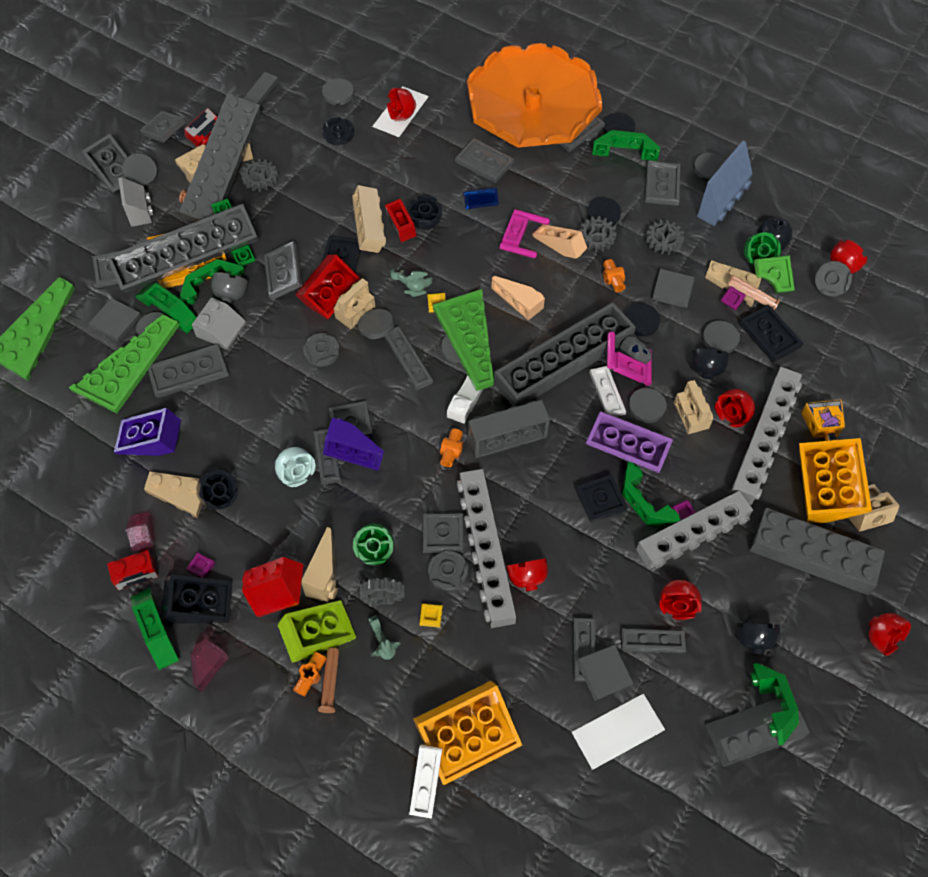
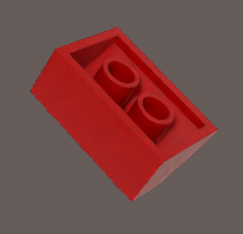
[295,255,361,319]
[242,557,303,617]

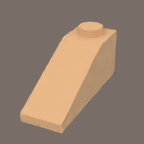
[532,224,587,259]
[492,276,545,320]

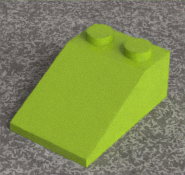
[278,600,356,663]

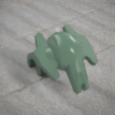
[390,269,432,297]
[368,615,401,660]

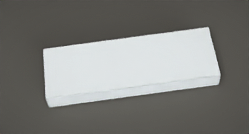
[590,366,626,417]
[409,745,442,818]

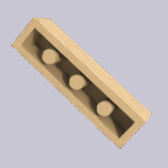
[352,185,386,253]

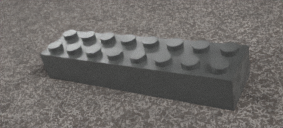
[179,93,260,224]
[107,204,258,293]
[494,302,636,407]

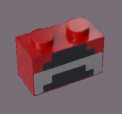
[184,108,217,147]
[385,199,417,243]
[107,550,159,590]

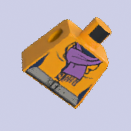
[801,400,845,441]

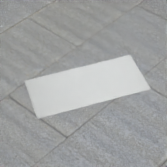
[372,86,429,137]
[572,694,665,770]

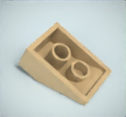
[301,527,338,604]

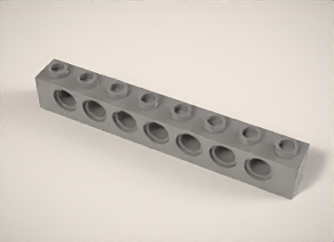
[729,367,802,505]
[457,469,516,628]

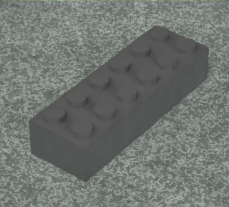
[750,508,885,595]

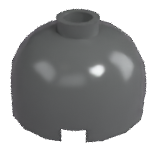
[211,273,248,304]

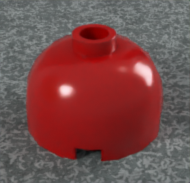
[387,88,416,121]
[830,239,867,274]
[715,389,755,428]
[506,558,548,592]
[660,580,702,620]
[869,612,911,656]

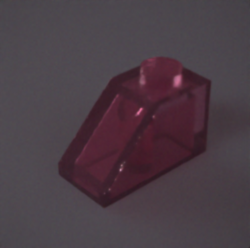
[126,511,154,552]
[191,638,229,693]

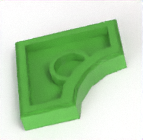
[754,255,795,293]

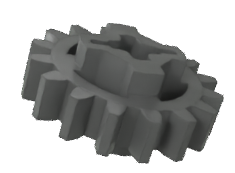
[241,159,278,192]
[579,216,617,252]
[646,220,684,254]
[360,577,405,606]

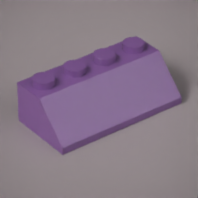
[586,411,673,473]

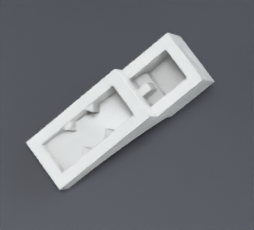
[447,375,483,424]

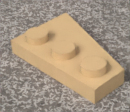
[705,260,762,307]
[144,472,202,518]

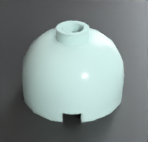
[275,447,316,487]

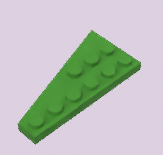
[0,277,75,381]
[433,289,494,391]
[69,315,180,413]

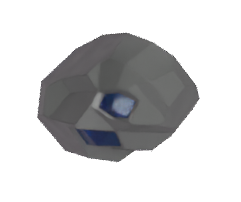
[620,336,651,364]

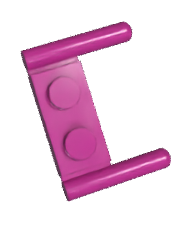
[500,209,550,258]
[607,332,652,385]

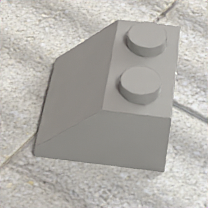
[118,178,154,227]
[192,298,246,350]

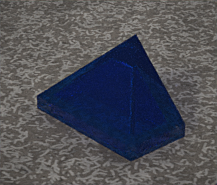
[463,188,499,209]

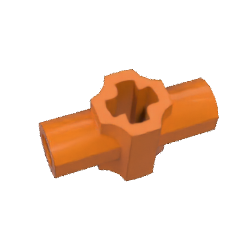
[603,259,626,293]
[440,429,463,467]
[293,652,327,697]

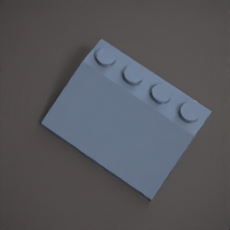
[697,141,752,226]

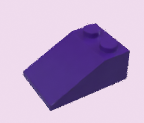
[114,408,181,456]
[323,418,384,471]

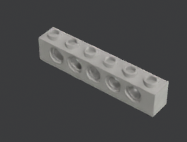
[636,491,753,569]

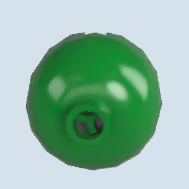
[744,232,781,266]
[353,523,394,565]

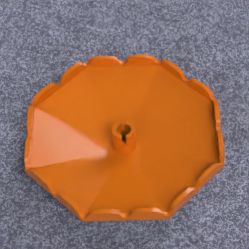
[467,43,602,148]

